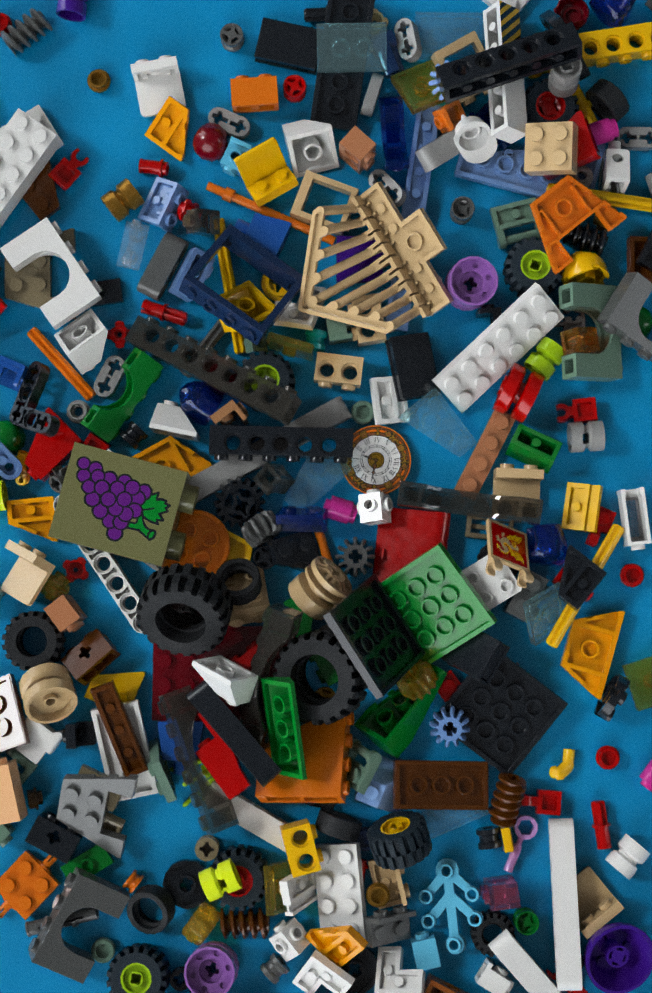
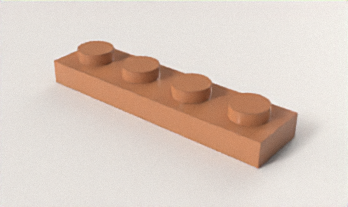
[453,410,515,501]

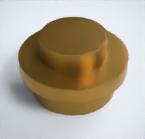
[87,69,111,93]
[366,882,390,907]

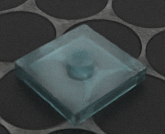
[522,582,566,646]

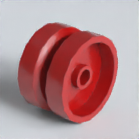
[492,362,545,423]

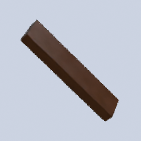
[90,680,148,777]

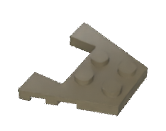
[5,228,76,319]

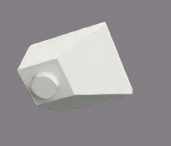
[282,119,339,178]
[54,308,108,375]
[149,400,201,442]
[192,655,258,706]

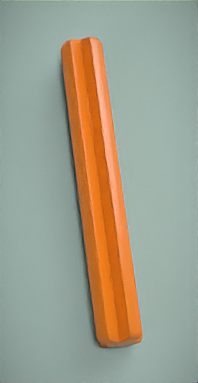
[27,327,96,401]

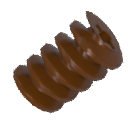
[488,772,527,828]
[220,907,270,939]

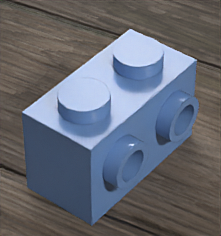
[168,247,215,303]

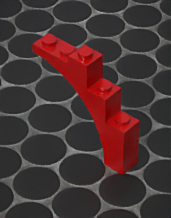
[195,640,270,800]

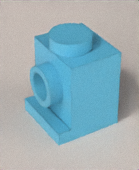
[220,136,253,177]

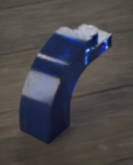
[378,96,409,172]

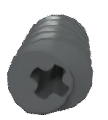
[0,8,53,57]

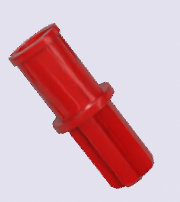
[141,299,188,326]
[591,800,612,850]

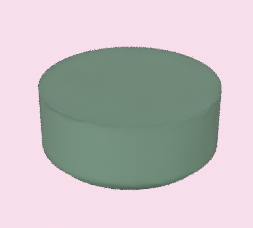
[351,401,374,425]
[91,937,116,963]

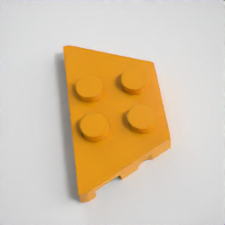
[132,435,212,477]
[560,611,625,700]

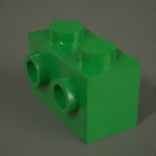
[505,423,563,474]

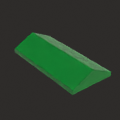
[261,677,307,780]

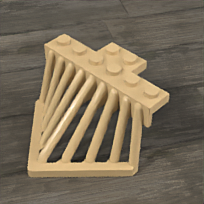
[298,182,454,334]

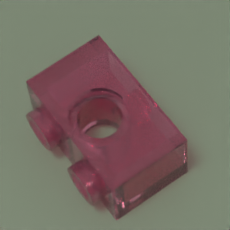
[480,874,521,911]

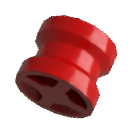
[283,75,306,103]

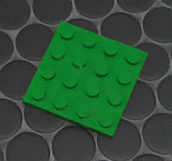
[381,542,497,670]

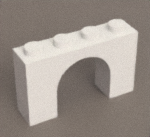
[0,217,102,330]

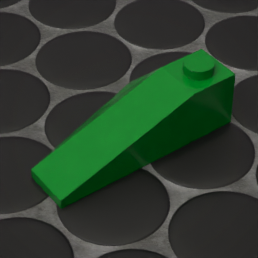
[354,664,447,759]

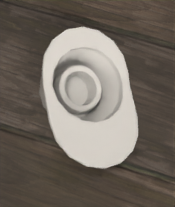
[453,114,498,163]

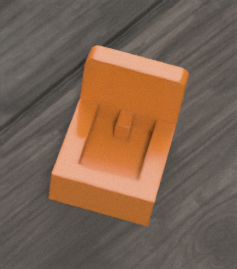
[432,100,467,133]

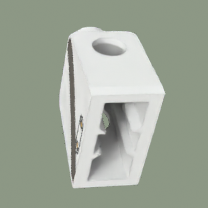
[598,141,630,194]

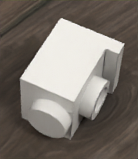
[474,957,514,993]

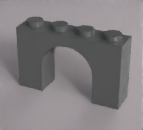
[597,272,652,362]
[28,867,130,984]

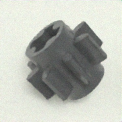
[49,465,68,494]

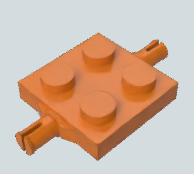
[0,850,61,920]

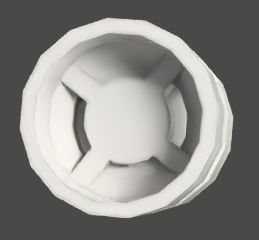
[605,834,651,880]

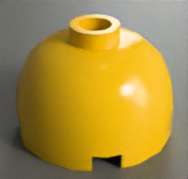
[561,251,609,285]

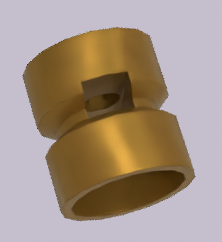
[101,178,145,222]

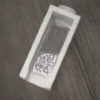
[616,487,652,551]

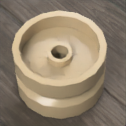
[19,663,78,724]

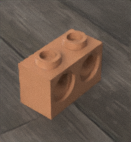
[339,126,376,175]
[44,594,87,633]

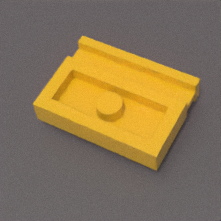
[561,482,603,533]

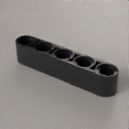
[186,680,282,787]

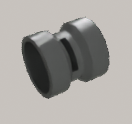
[450,196,475,225]

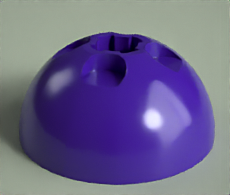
[584,922,652,993]

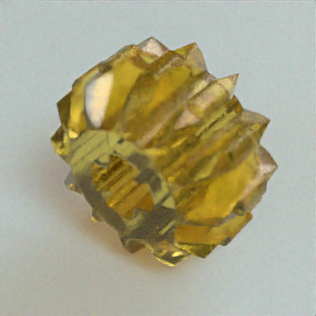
[396,659,438,701]
[182,902,220,946]

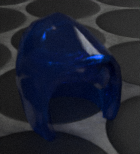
[589,0,636,28]
[179,381,224,426]
[526,524,568,566]

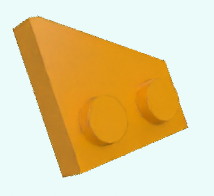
[144,96,190,161]

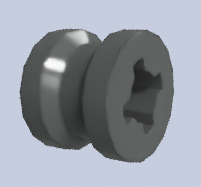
[220,23,244,52]
[260,953,290,984]

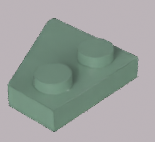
[147,738,177,803]

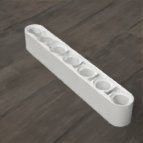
[53,496,142,633]
[548,818,583,991]

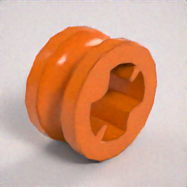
[122,869,145,894]

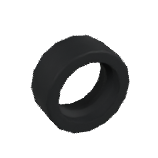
[586,79,630,122]
[216,558,262,606]
[315,808,363,842]
[127,884,176,934]

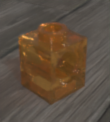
[560,327,600,356]

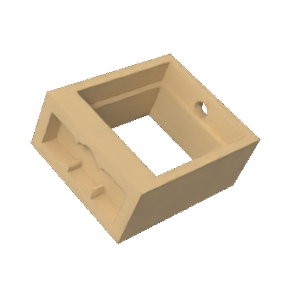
[431,30,488,107]
[290,170,359,236]

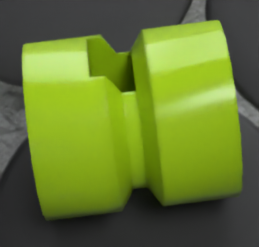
[524,337,568,381]

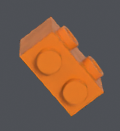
[230,74,279,114]

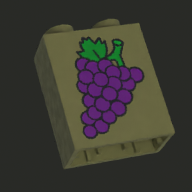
[48,442,200,567]

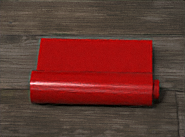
[373,508,451,582]

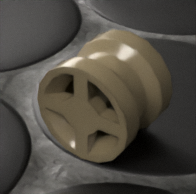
[195,834,220,861]

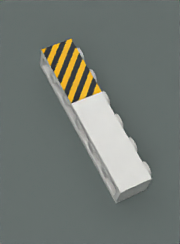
[483,0,527,144]

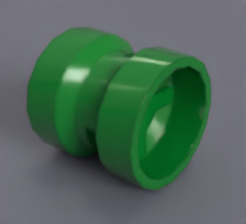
[512,906,539,936]

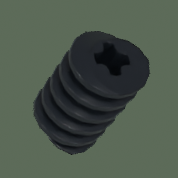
[562,221,609,257]

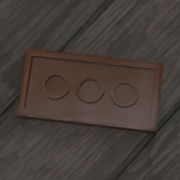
[393,760,489,810]

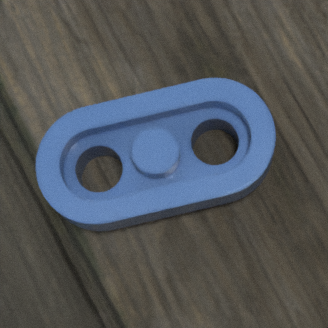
[0,441,22,480]

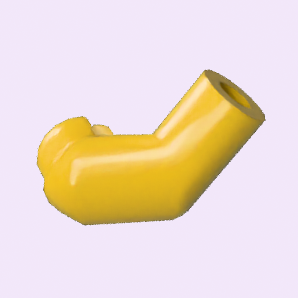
[15,450,30,486]
[549,748,575,780]

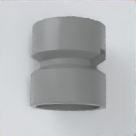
[548,60,582,98]
[567,421,605,453]

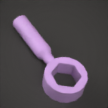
[503,814,538,873]

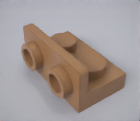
[210,399,249,426]

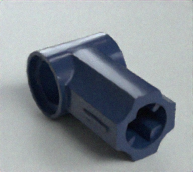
[369,29,405,79]

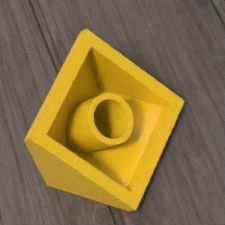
[219,280,275,332]

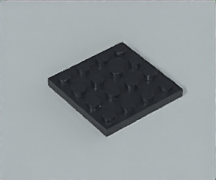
[323,574,426,700]
[433,656,568,774]

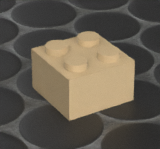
[524,121,578,176]

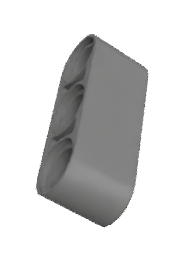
[415,127,460,173]

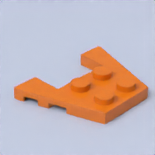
[529,174,627,274]

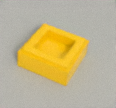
[499,826,514,853]

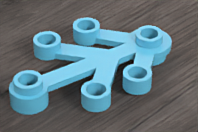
[418,858,484,954]

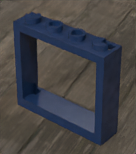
[179,224,303,345]

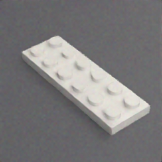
[432,282,564,413]

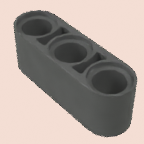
[137,232,189,301]

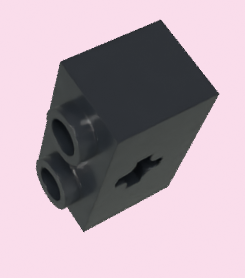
[25,811,84,864]

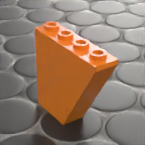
[255,712,354,803]

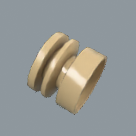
[288,556,352,620]

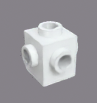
[357,489,393,526]
[268,917,310,962]

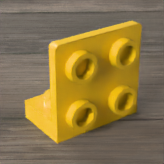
[234,137,299,207]

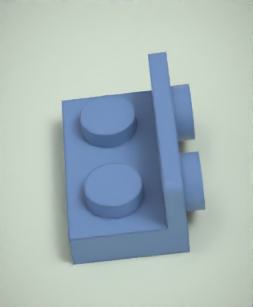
[138,176,189,233]

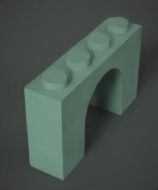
[558,282,623,382]

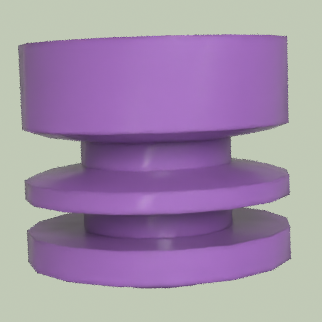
[444,256,498,311]
[184,941,239,993]

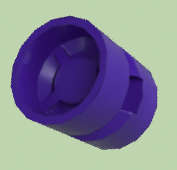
[56,0,88,22]

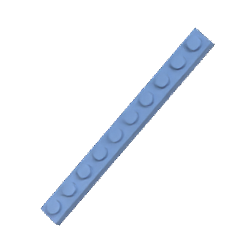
[385,102,441,333]

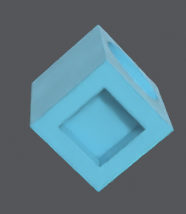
[410,931,441,970]

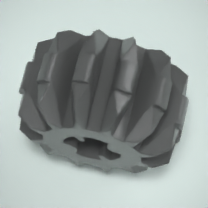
[241,510,282,548]
[335,537,375,577]

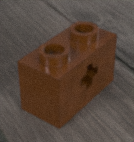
[61,628,121,686]

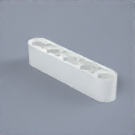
[202,780,315,861]
[488,929,562,993]

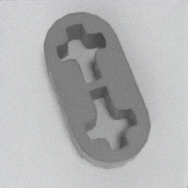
[394,18,422,63]
[360,72,384,118]
[208,107,250,140]
[614,127,652,151]
[368,169,406,207]
[93,355,125,399]

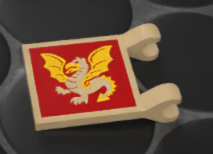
[485,518,534,589]

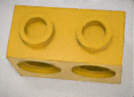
[279,818,324,878]

